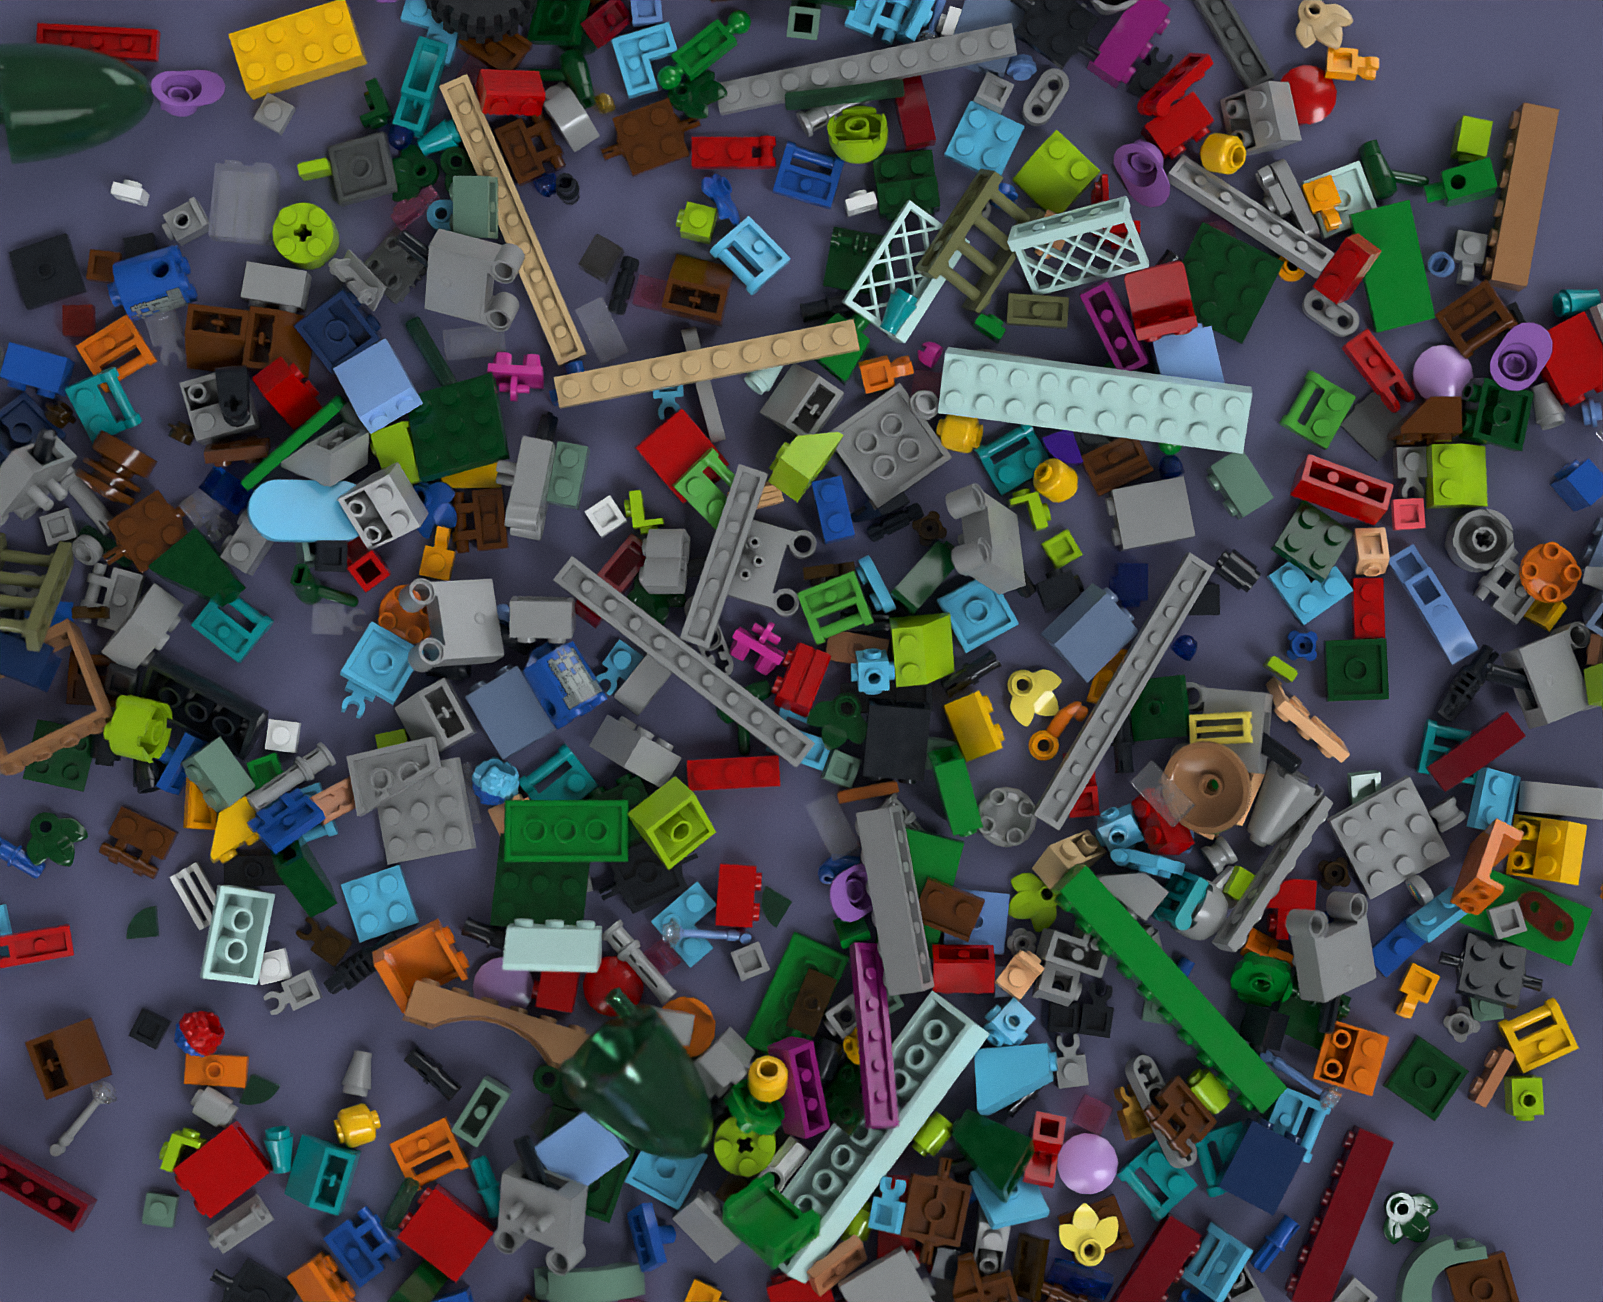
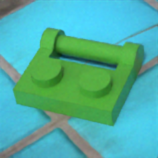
[1279,370,1356,450]
[672,447,735,529]
[797,571,874,645]

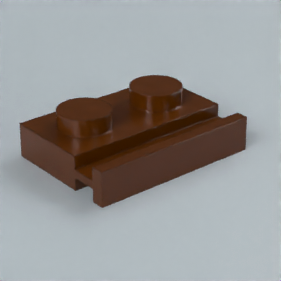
[458,33,533,70]
[1081,437,1153,497]
[919,877,985,942]

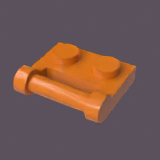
[75,314,158,393]
[389,1116,470,1193]

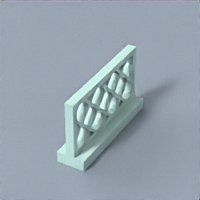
[1007,196,1149,295]
[842,200,970,343]

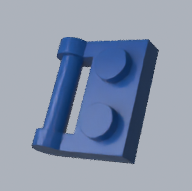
[773,141,845,210]

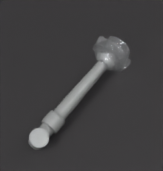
[49,1081,117,1156]

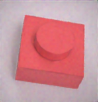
[1391,498,1426,531]

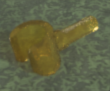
[592,93,616,114]

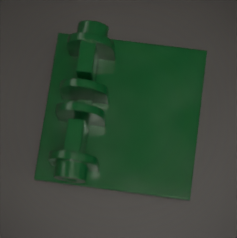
[823,227,893,297]
[22,719,93,792]
[1277,972,1351,1050]
[823,1058,865,1137]

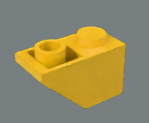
[210,796,260,864]

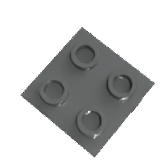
[364,226,427,305]

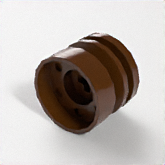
[75,429,158,506]

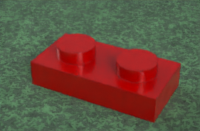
[1351,577,1385,639]

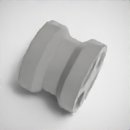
[1428,796,1467,832]
[1200,836,1238,874]

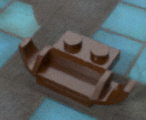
[952,1252,1019,1302]

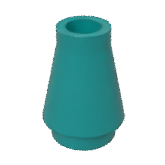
[417,118,462,156]
[880,287,918,335]
[1552,289,1601,319]
[263,1126,293,1174]

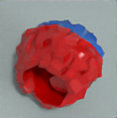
[174,1011,225,1057]

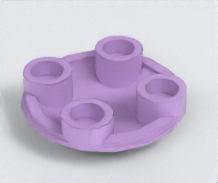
[1412,345,1473,399]
[473,957,533,1009]
[1057,1133,1118,1194]

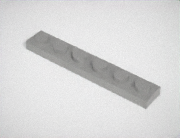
[1167,155,1335,279]
[680,464,768,649]
[1212,795,1333,952]

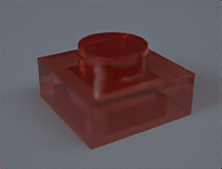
[62,304,96,337]

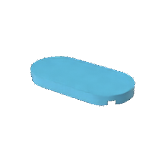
[247,480,359,542]

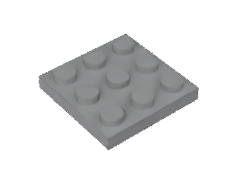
[829,383,952,508]
[377,757,476,864]
[1327,775,1450,900]

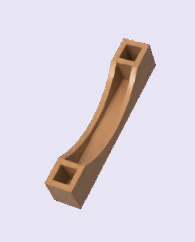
[402,978,593,1075]

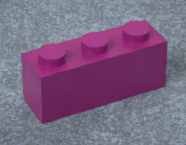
[1087,0,1171,89]
[1080,278,1149,371]
[767,1036,830,1139]

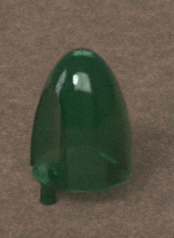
[0,42,154,165]
[558,987,713,1160]

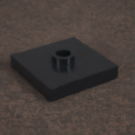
[9,233,87,311]

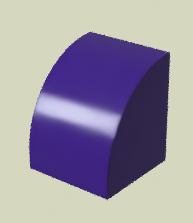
[1040,430,1083,467]

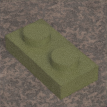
[1006,293,1069,329]

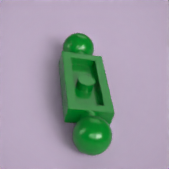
[657,10,751,90]

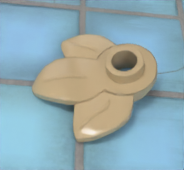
[1295,0,1353,50]

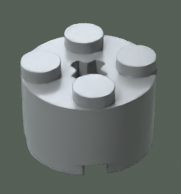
[1444,509,1514,573]

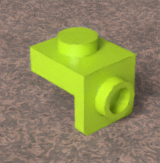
[1007,488,1051,532]
[624,490,664,534]
[159,1127,207,1173]

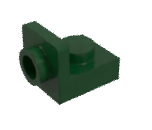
[359,78,394,129]

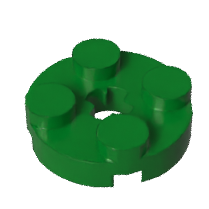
[1230,952,1293,1007]
[724,1079,785,1135]

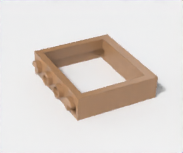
[0,619,114,776]

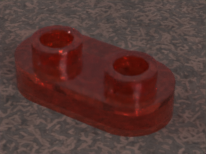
[1517,891,1574,941]

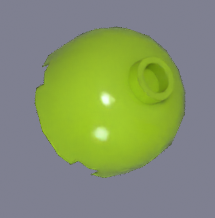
[827,105,888,164]

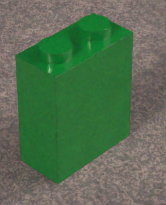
[927,744,983,837]

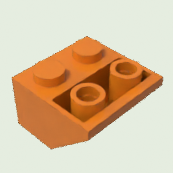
[1312,1021,1389,1096]
[287,1251,357,1302]

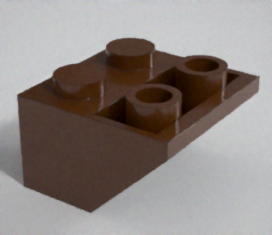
[661,254,734,327]
[184,303,249,373]
[242,306,313,379]
[1387,396,1462,446]
[25,1017,113,1100]

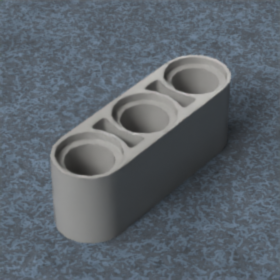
[614,628,692,716]
[1518,781,1603,820]

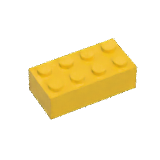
[228,0,368,100]

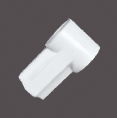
[758,1135,811,1192]

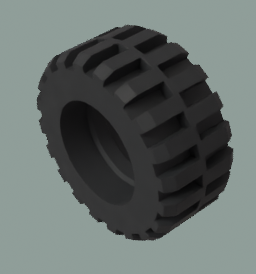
[425,0,537,43]

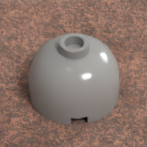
[1170,877,1228,940]

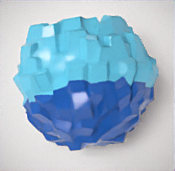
[472,757,520,805]

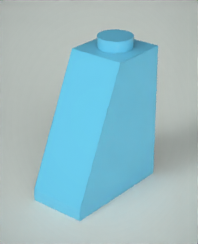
[974,1043,1058,1117]

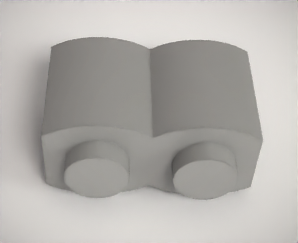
[639,529,690,594]

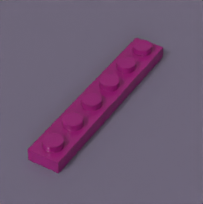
[849,943,899,1129]

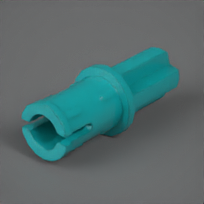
[470,1155,501,1218]

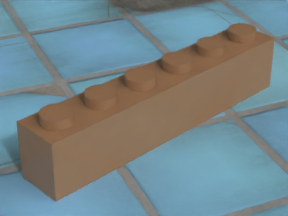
[1482,103,1559,292]

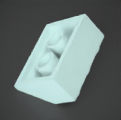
[200,885,275,985]
[503,919,602,972]

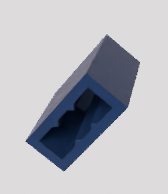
[1214,1116,1308,1216]

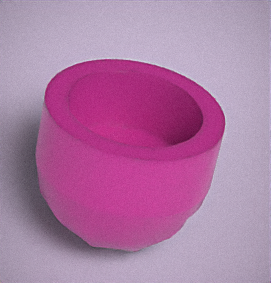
[917,342,943,368]

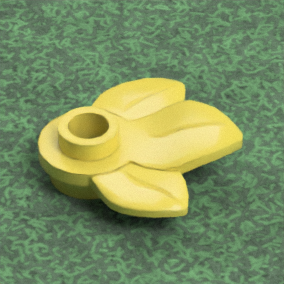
[1007,669,1062,727]
[1059,1203,1118,1266]

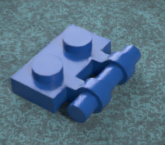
[247,788,326,854]
[323,1205,403,1288]

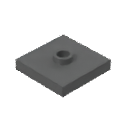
[327,131,398,207]

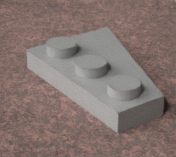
[346,737,441,816]

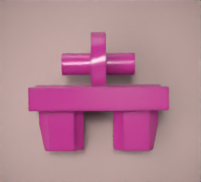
[487,352,545,402]
[729,621,786,676]

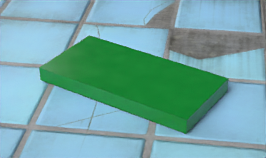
[1348,200,1435,333]
[241,394,347,491]
[504,800,629,862]
[875,826,964,958]
[1457,870,1593,966]
[744,931,850,1055]

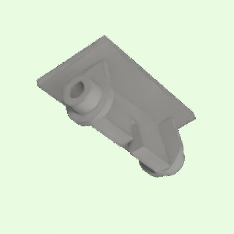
[328,250,387,311]
[206,1194,274,1254]

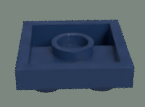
[294,286,382,374]
[0,391,67,466]

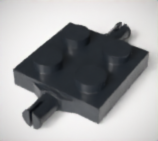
[1010,0,1101,70]
[598,841,698,914]
[1438,933,1543,1009]
[210,1257,298,1302]

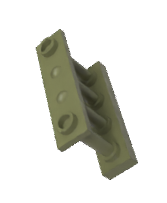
[914,168,1045,314]
[0,533,74,652]

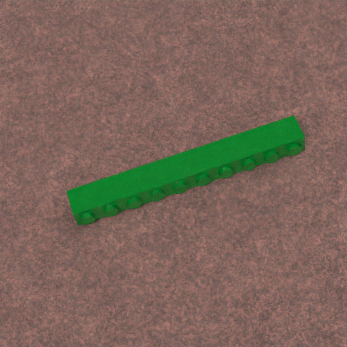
[1051,864,1287,1114]

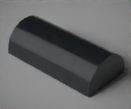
[139,653,269,760]

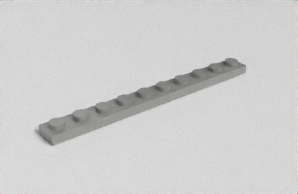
[718,23,1017,115]
[1031,552,1215,830]
[553,556,815,768]

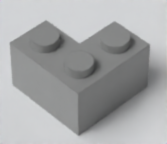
[101,583,184,669]
[589,714,682,787]
[1035,924,1108,978]
[682,1026,756,1101]

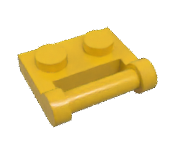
[1497,997,1579,1074]

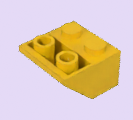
[942,691,1005,762]
[1506,814,1587,885]

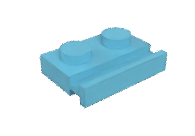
[1467,767,1521,831]

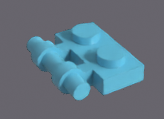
[844,0,912,45]
[1111,848,1185,879]

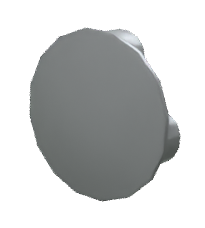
[978,787,1037,848]

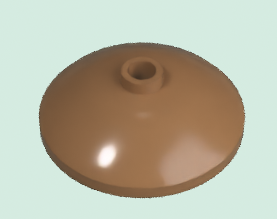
[1162,741,1251,834]

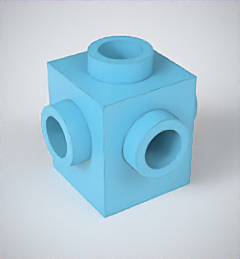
[850,648,895,695]
[1095,803,1144,853]
[982,997,1036,1047]

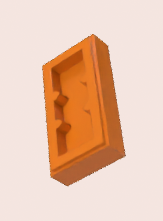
[184,1054,249,1088]

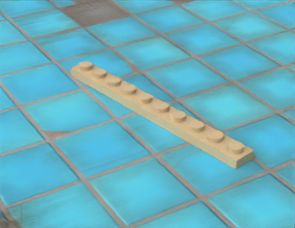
[439,74,587,366]
[554,319,859,409]

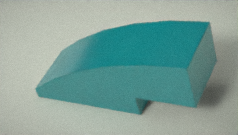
[392,36,449,138]

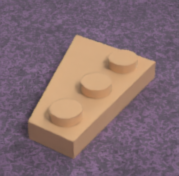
[1266,676,1350,763]

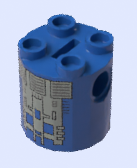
[107,245,198,321]
[522,641,608,730]

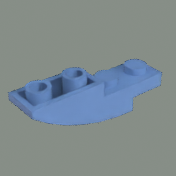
[1388,544,1479,665]

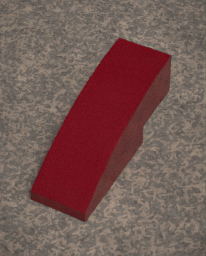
[890,75,936,151]
[575,533,646,629]
[1426,712,1526,792]

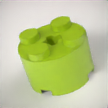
[272,203,339,270]
[104,695,172,763]
[714,1114,776,1177]

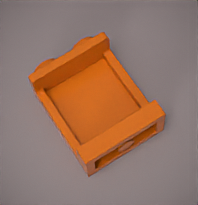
[1450,818,1524,915]
[372,919,470,1013]

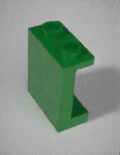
[723,1172,821,1269]

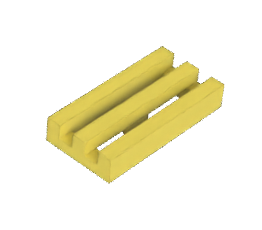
[1189,711,1253,744]

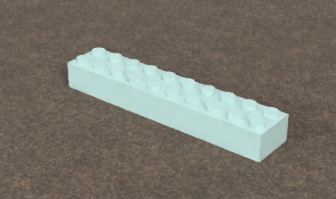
[938,347,1252,454]
[778,991,990,1284]

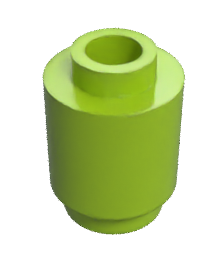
[1186,1068,1231,1115]
[911,1111,953,1158]
[840,1201,873,1243]

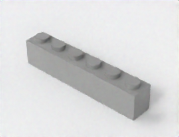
[855,805,935,996]

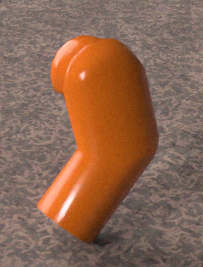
[1046,701,1089,738]

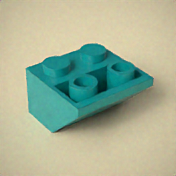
[284,1134,361,1216]

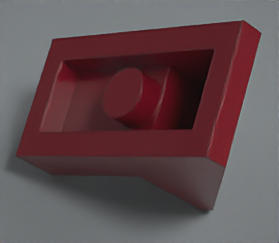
[580,0,632,49]

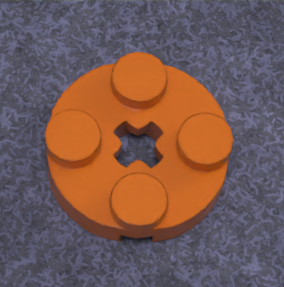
[658,996,716,1058]

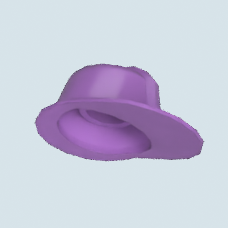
[150,70,225,117]
[1114,138,1170,207]
[1490,323,1553,391]
[829,863,873,922]

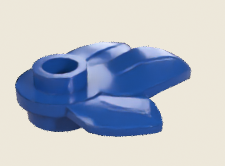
[701,174,740,227]
[413,482,457,539]

